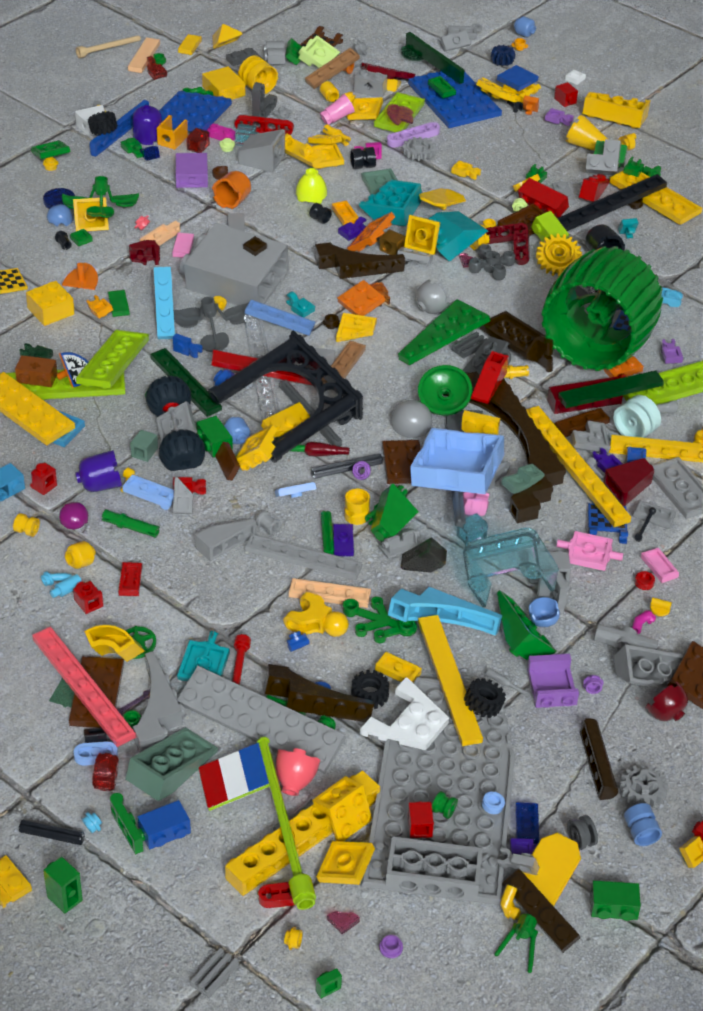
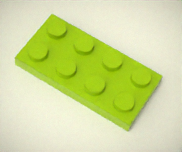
[374,92,425,133]

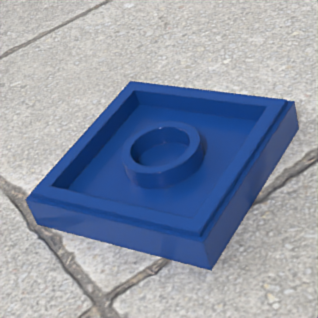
[497,65,539,91]

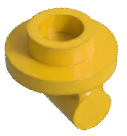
[650,597,672,616]

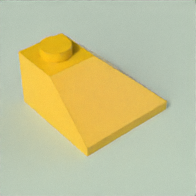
[404,215,440,255]

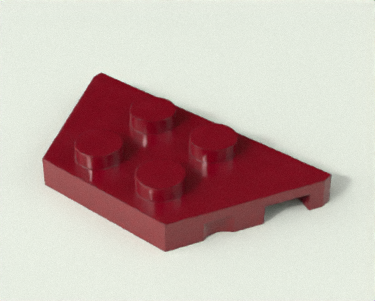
[361,62,416,79]

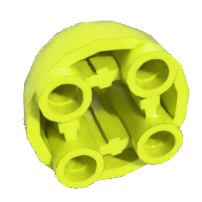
[296,168,327,203]

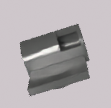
[463,337,511,375]

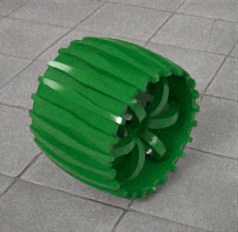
[541,246,663,371]

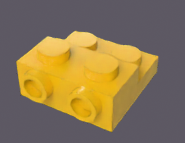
[236,424,277,471]

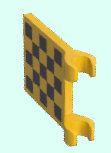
[0,268,28,294]

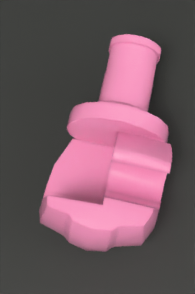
[463,492,489,518]

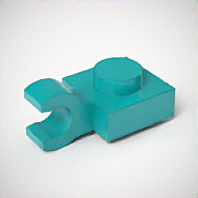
[286,291,315,318]

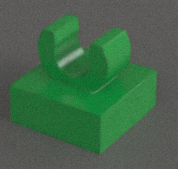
[624,157,644,177]
[526,164,547,183]

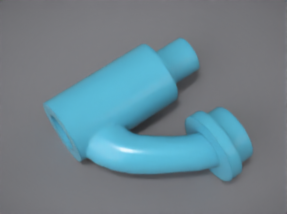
[41,571,82,598]

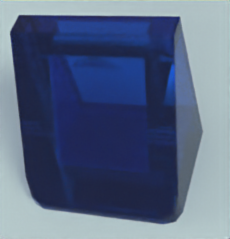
[140,146,160,161]

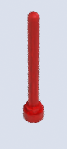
[232,634,251,685]

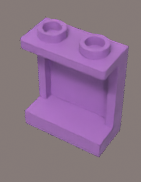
[176,153,208,188]
[527,654,579,708]

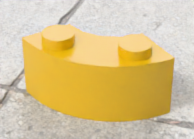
[84,625,145,662]

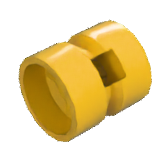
[344,488,370,525]

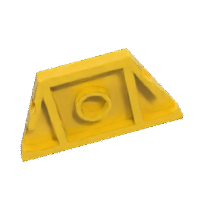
[476,77,523,103]

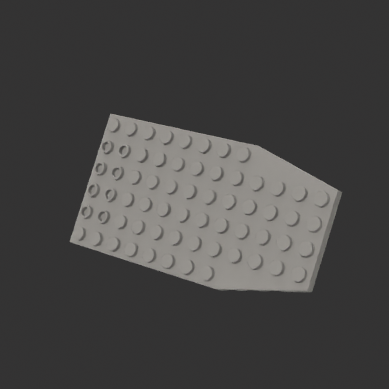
[362,677,515,905]

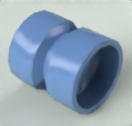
[624,803,662,846]

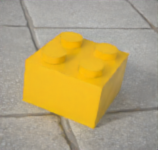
[26,281,74,326]

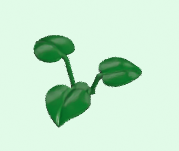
[62,176,139,218]

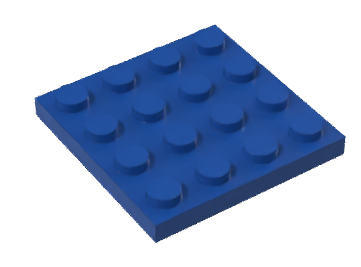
[159,91,232,133]

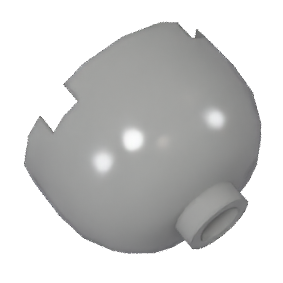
[416,279,449,314]

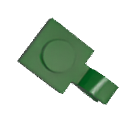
[120,138,143,158]

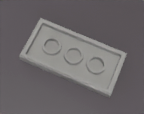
[652,457,703,519]

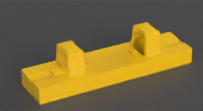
[285,134,325,167]

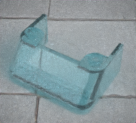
[463,528,559,607]

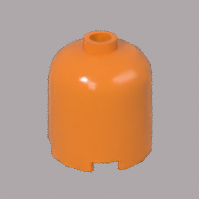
[212,171,251,209]

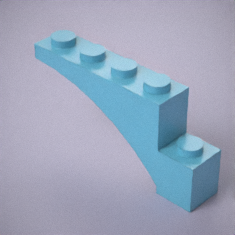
[154,267,175,339]
[388,587,502,635]

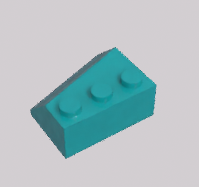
[359,180,422,226]
[429,211,488,262]

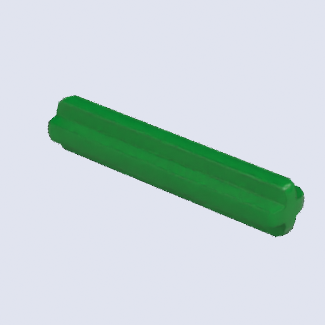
[321,511,334,555]

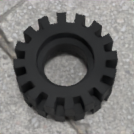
[88,111,118,135]
[351,670,390,709]
[464,678,506,718]

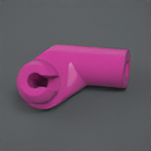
[632,610,656,634]

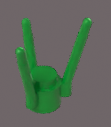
[494,914,538,973]

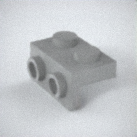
[536,569,569,615]

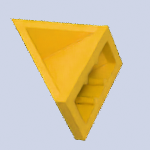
[212,24,242,49]

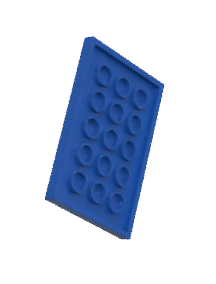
[408,71,502,128]

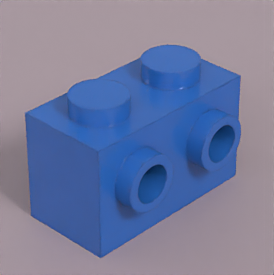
[137,800,191,850]

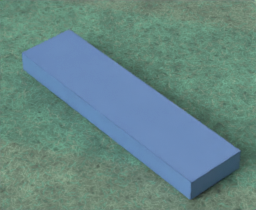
[245,300,315,336]

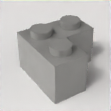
[586,139,621,175]

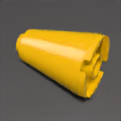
[566,115,609,151]

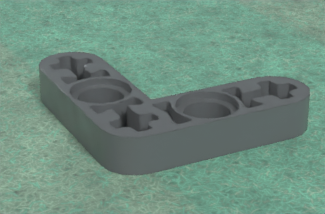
[252,82,278,123]

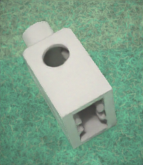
[75,105,105,135]

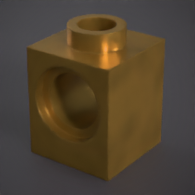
[379,229,406,255]

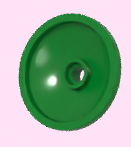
[418,365,472,416]

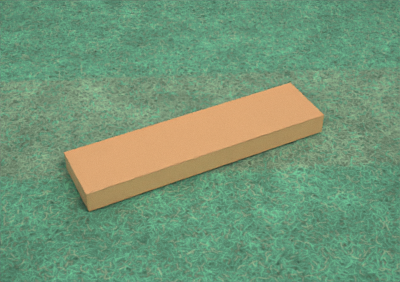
[128,37,160,73]
[289,578,371,608]

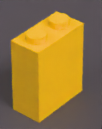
[202,66,245,100]

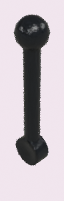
[635,507,656,542]

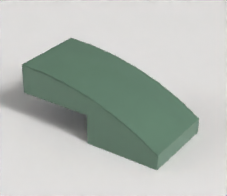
[501,464,545,494]

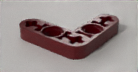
[486,223,530,265]

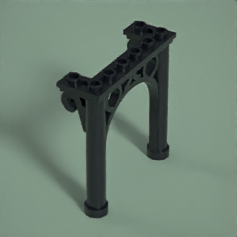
[208,330,363,463]

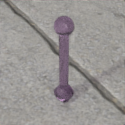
[116,690,150,715]

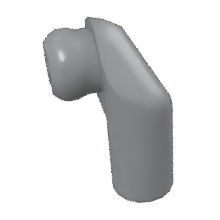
[656,401,678,414]

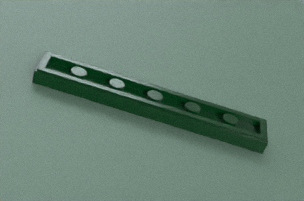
[406,32,465,84]
[150,348,222,417]
[558,370,664,408]

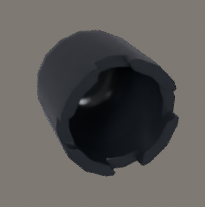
[585,224,625,251]

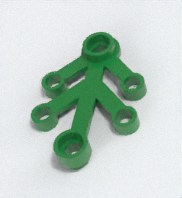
[343,597,417,644]

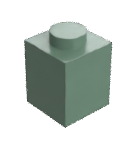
[130,430,158,462]

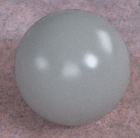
[391,400,432,438]

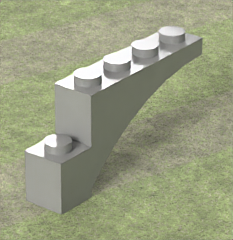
[133,652,185,752]

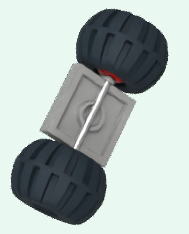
[146,376,205,471]

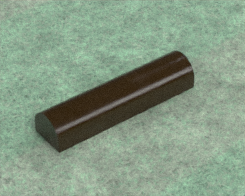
[580,718,618,800]

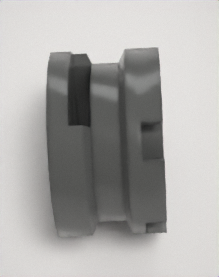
[567,815,598,851]

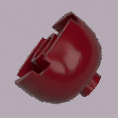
[645,681,688,722]

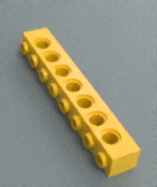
[225,770,380,896]

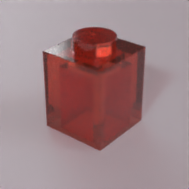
[187,128,210,153]

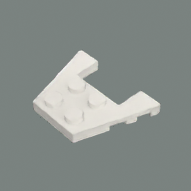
[360,678,449,750]

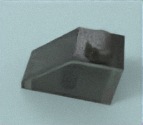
[401,537,447,573]

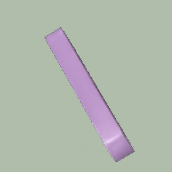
[387,122,440,148]

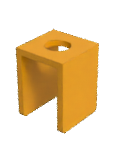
[157,115,188,150]

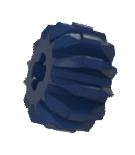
[491,44,516,67]

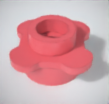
[134,215,150,230]

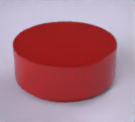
[635,571,655,590]

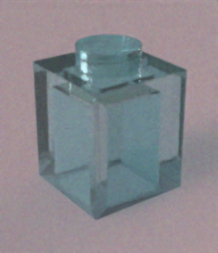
[236,124,259,146]
[457,513,488,547]

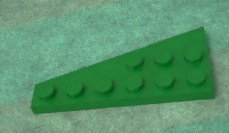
[398,299,490,366]

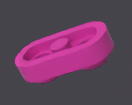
[207,124,236,141]

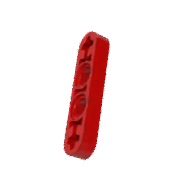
[234,115,294,135]

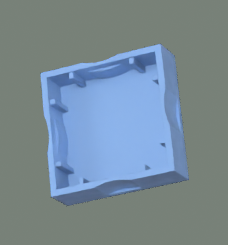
[410,428,505,494]

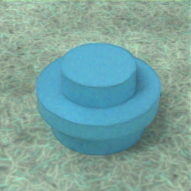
[82,812,102,834]

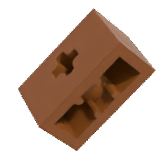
[15,355,57,387]

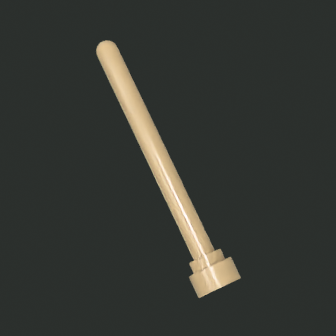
[76,35,141,59]

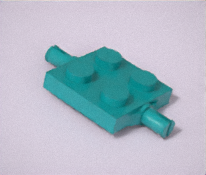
[177,631,230,682]

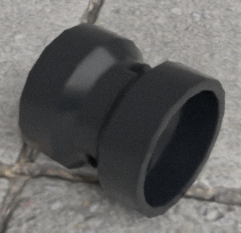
[309,203,332,224]

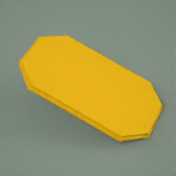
[419,188,466,210]
[516,833,581,906]

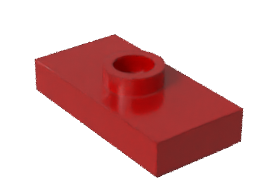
[118,562,143,596]

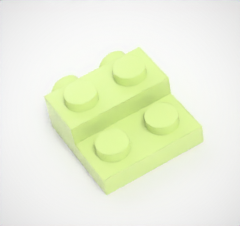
[299,36,340,68]

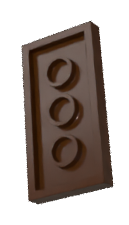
[69,656,124,728]

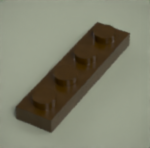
[502,869,580,953]

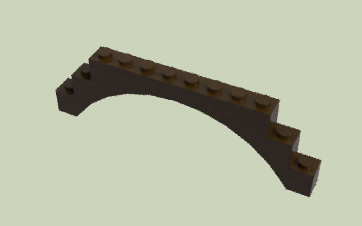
[444,371,566,524]

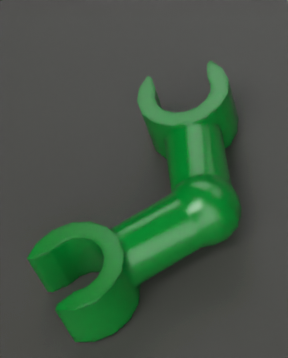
[183,87,213,96]

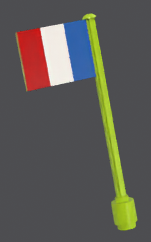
[198,737,316,910]

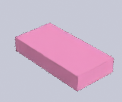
[172,233,194,258]
[641,548,679,583]

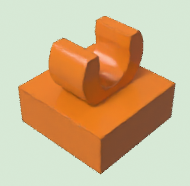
[523,95,539,115]

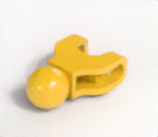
[283,592,349,637]

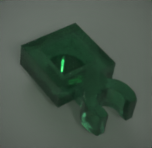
[19,343,53,359]

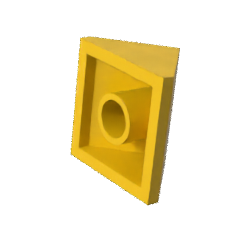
[73,197,109,232]

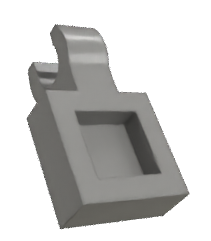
[497,848,539,875]

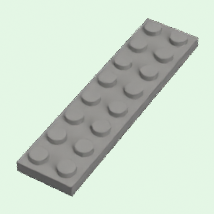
[177,666,346,774]

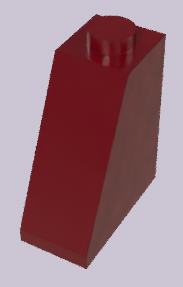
[603,458,654,506]

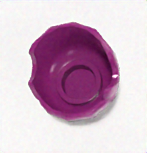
[59,502,89,530]

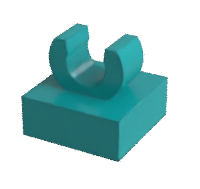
[618,218,639,239]

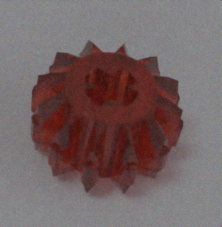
[92,753,119,791]

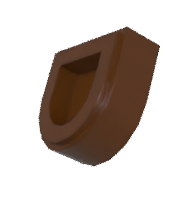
[212,166,228,180]

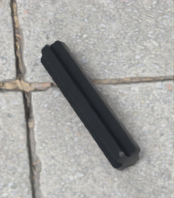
[19,819,85,845]

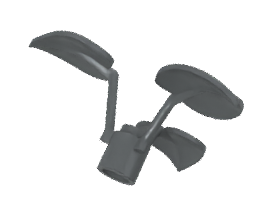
[173,297,251,352]

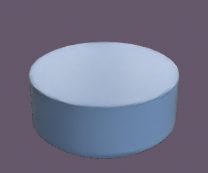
[481,791,505,814]

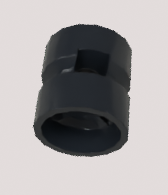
[350,147,376,169]

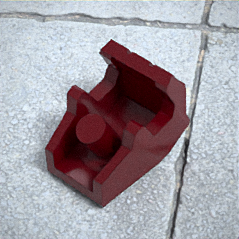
[129,240,160,265]

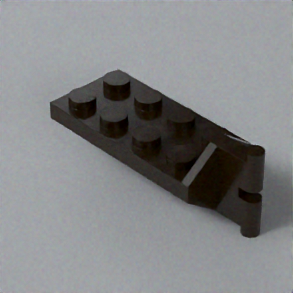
[480,311,553,372]

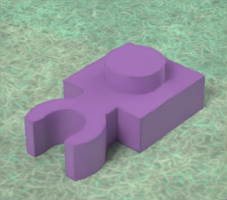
[545,108,574,126]
[661,339,683,364]

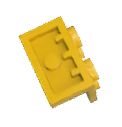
[312,776,372,842]

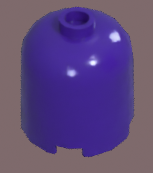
[133,105,162,145]
[75,450,122,492]

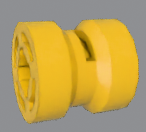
[13,513,40,537]

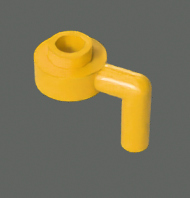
[618,133,636,150]

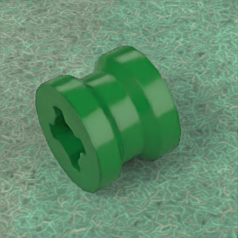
[432,791,458,819]

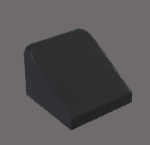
[84,727,107,743]

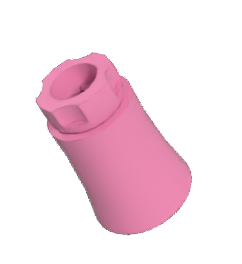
[320,94,355,125]

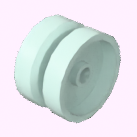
[613,395,661,438]

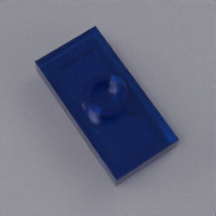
[515,802,539,844]

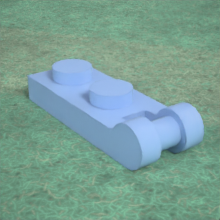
[122,474,174,510]

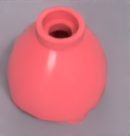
[276,748,320,796]

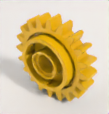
[536,233,582,276]

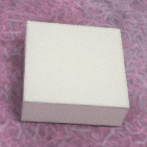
[565,70,586,85]

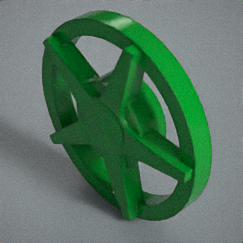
[125,626,157,659]

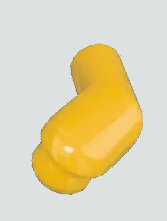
[500,885,521,920]

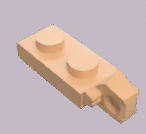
[140,220,181,246]

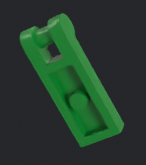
[110,793,145,855]

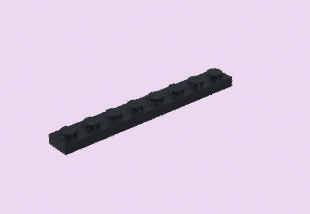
[557,174,667,231]

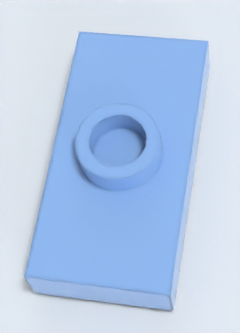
[275,482,316,498]

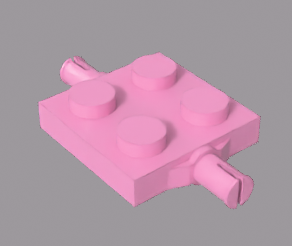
[557,531,624,571]

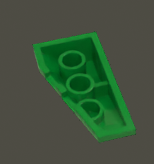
[497,590,556,660]

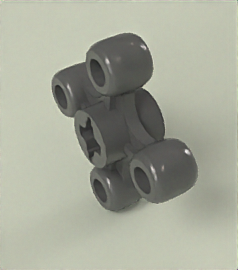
[469,244,516,280]

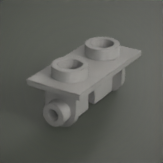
[379,529,422,558]

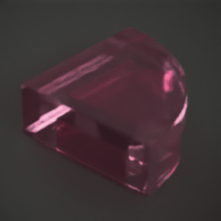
[459,253,476,268]
[327,911,360,935]

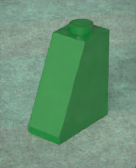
[370,484,419,543]

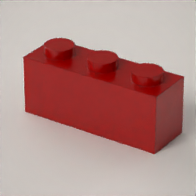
[518,178,569,218]

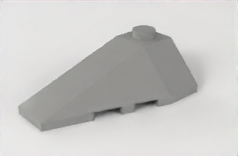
[614,644,683,686]

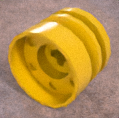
[238,55,278,94]

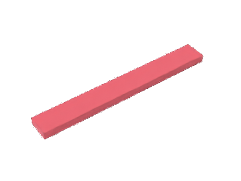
[32,626,136,747]

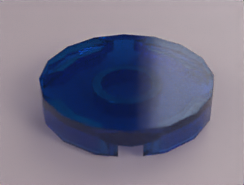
[43,188,75,209]

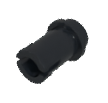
[55,231,72,250]

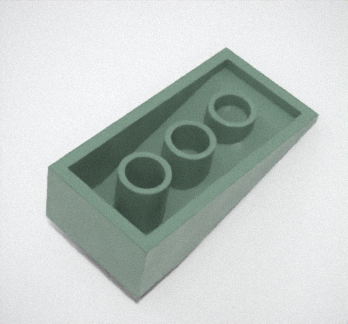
[125,727,218,801]

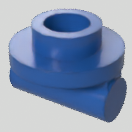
[286,631,310,652]

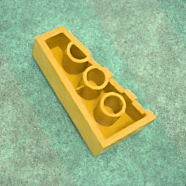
[582,92,651,128]

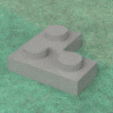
[571,421,611,453]

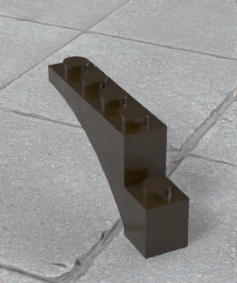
[315,242,405,279]
[264,664,374,722]

